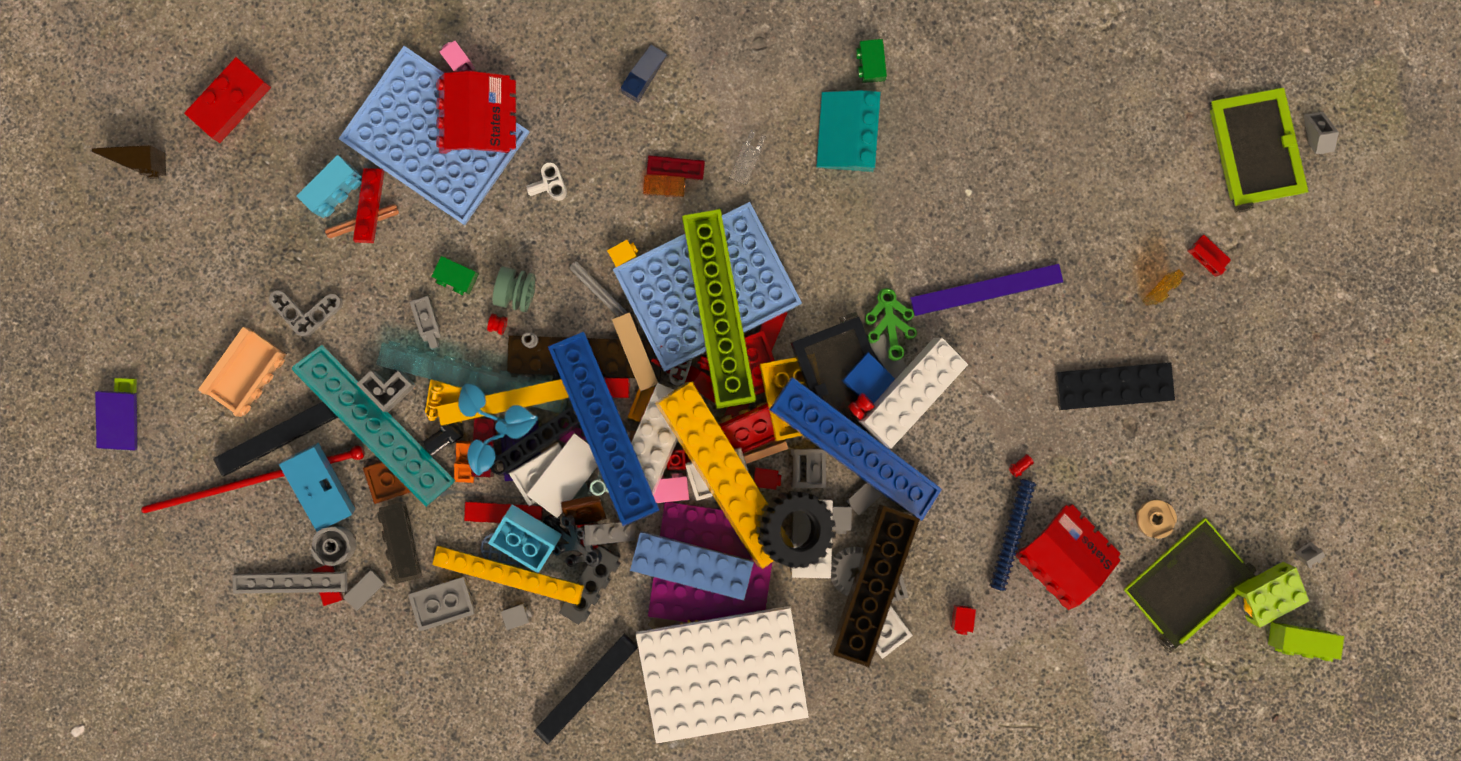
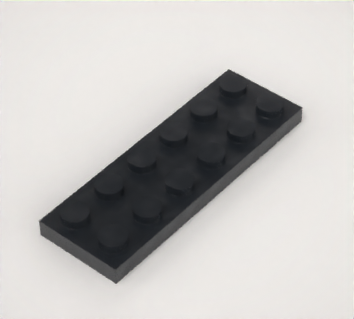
[1055,362,1175,410]

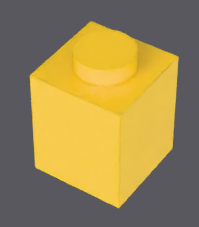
[607,240,638,267]

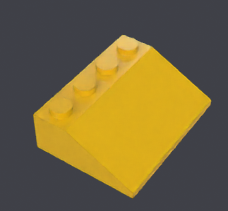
[760,354,824,441]

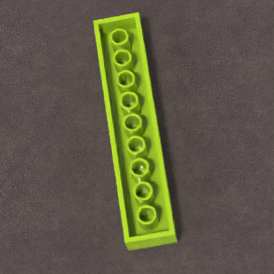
[682,209,756,409]

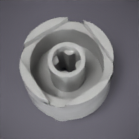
[311,526,357,566]

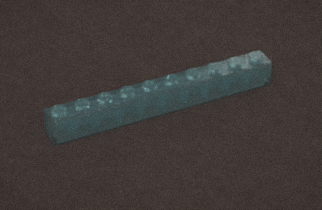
[376,341,569,414]

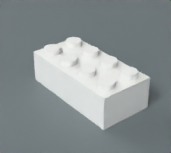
[791,499,833,578]

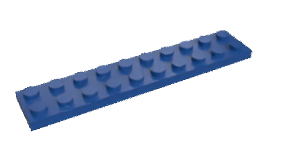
[548,332,660,526]
[769,377,942,521]

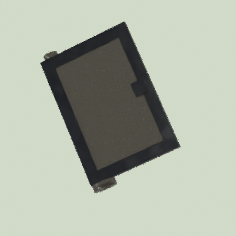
[790,311,875,432]

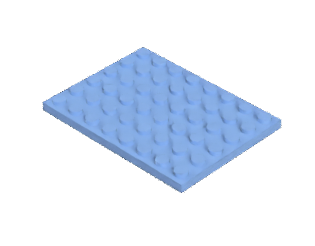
[339,46,530,225]
[613,202,802,372]

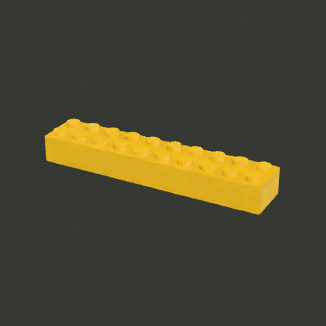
[655,382,794,569]

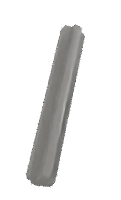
[569,261,628,317]

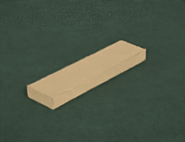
[612,312,658,391]

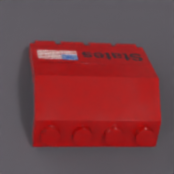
[436,71,516,154]
[1016,504,1121,610]

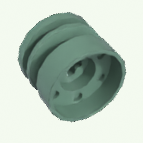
[493,266,536,312]

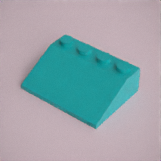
[816,90,881,172]

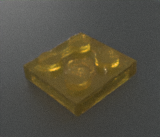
[1142,269,1184,306]

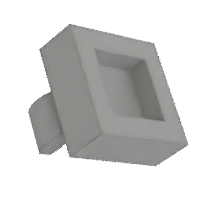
[1295,542,1325,569]

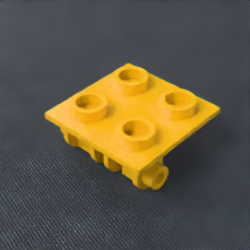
[425,379,462,423]

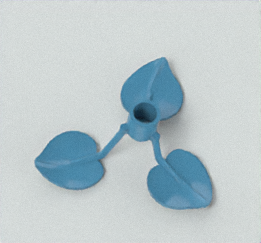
[458,384,538,475]

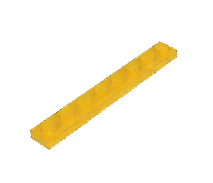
[432,546,584,605]

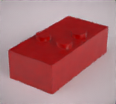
[184,57,271,143]

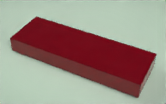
[646,155,705,181]

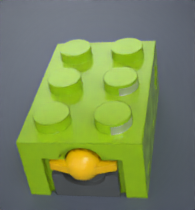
[1234,562,1309,628]

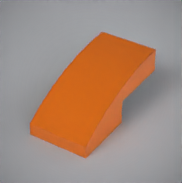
[454,441,475,483]

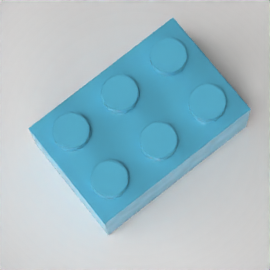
[296,155,362,218]
[488,505,562,573]

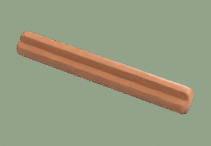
[325,204,399,238]

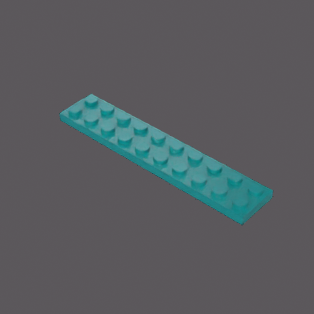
[291,345,455,507]

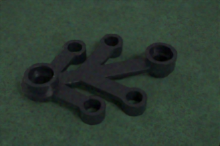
[543,514,602,567]

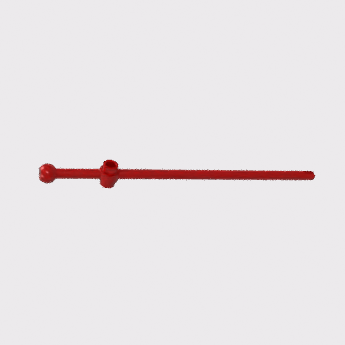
[141,445,365,513]

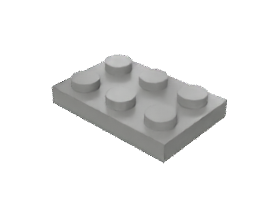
[408,576,476,632]

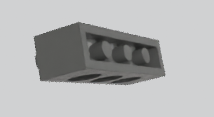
[559,545,621,625]

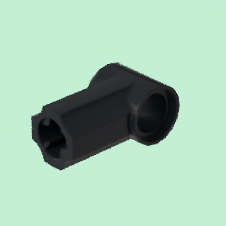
[423,423,464,455]

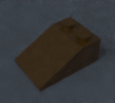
[92,145,166,179]

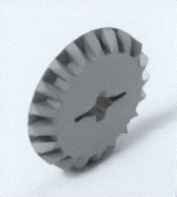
[831,547,864,596]

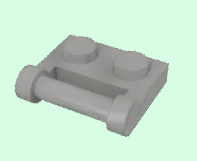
[791,449,826,488]

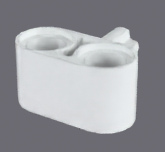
[526,163,567,201]

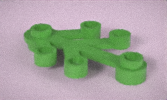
[864,288,917,361]

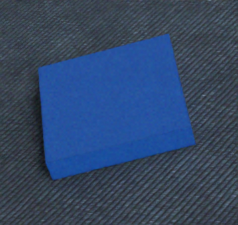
[842,352,895,404]

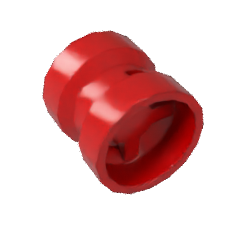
[848,393,875,420]

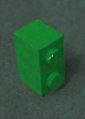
[856,39,887,83]
[431,256,479,296]

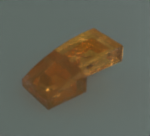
[643,175,685,197]

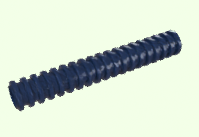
[989,479,1037,591]

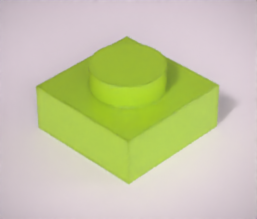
[114,378,137,393]

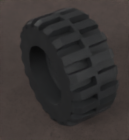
[756,491,836,568]

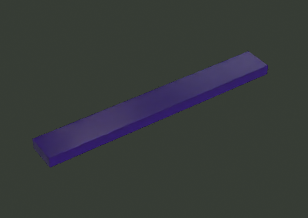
[910,264,1063,316]

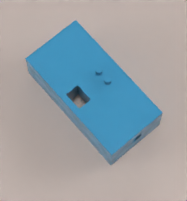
[279,443,355,532]

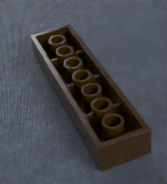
[829,505,920,667]

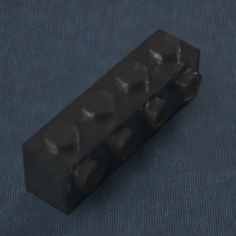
[377,502,423,584]

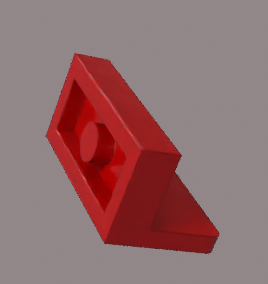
[1188,235,1231,277]

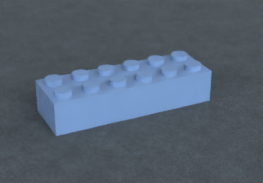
[630,531,754,600]

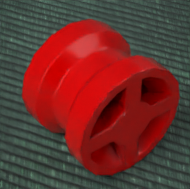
[487,313,508,335]

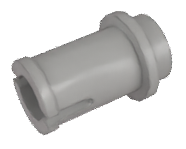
[522,333,538,348]

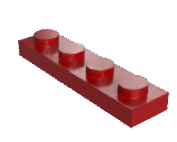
[353,168,384,243]

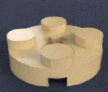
[1136,500,1177,539]

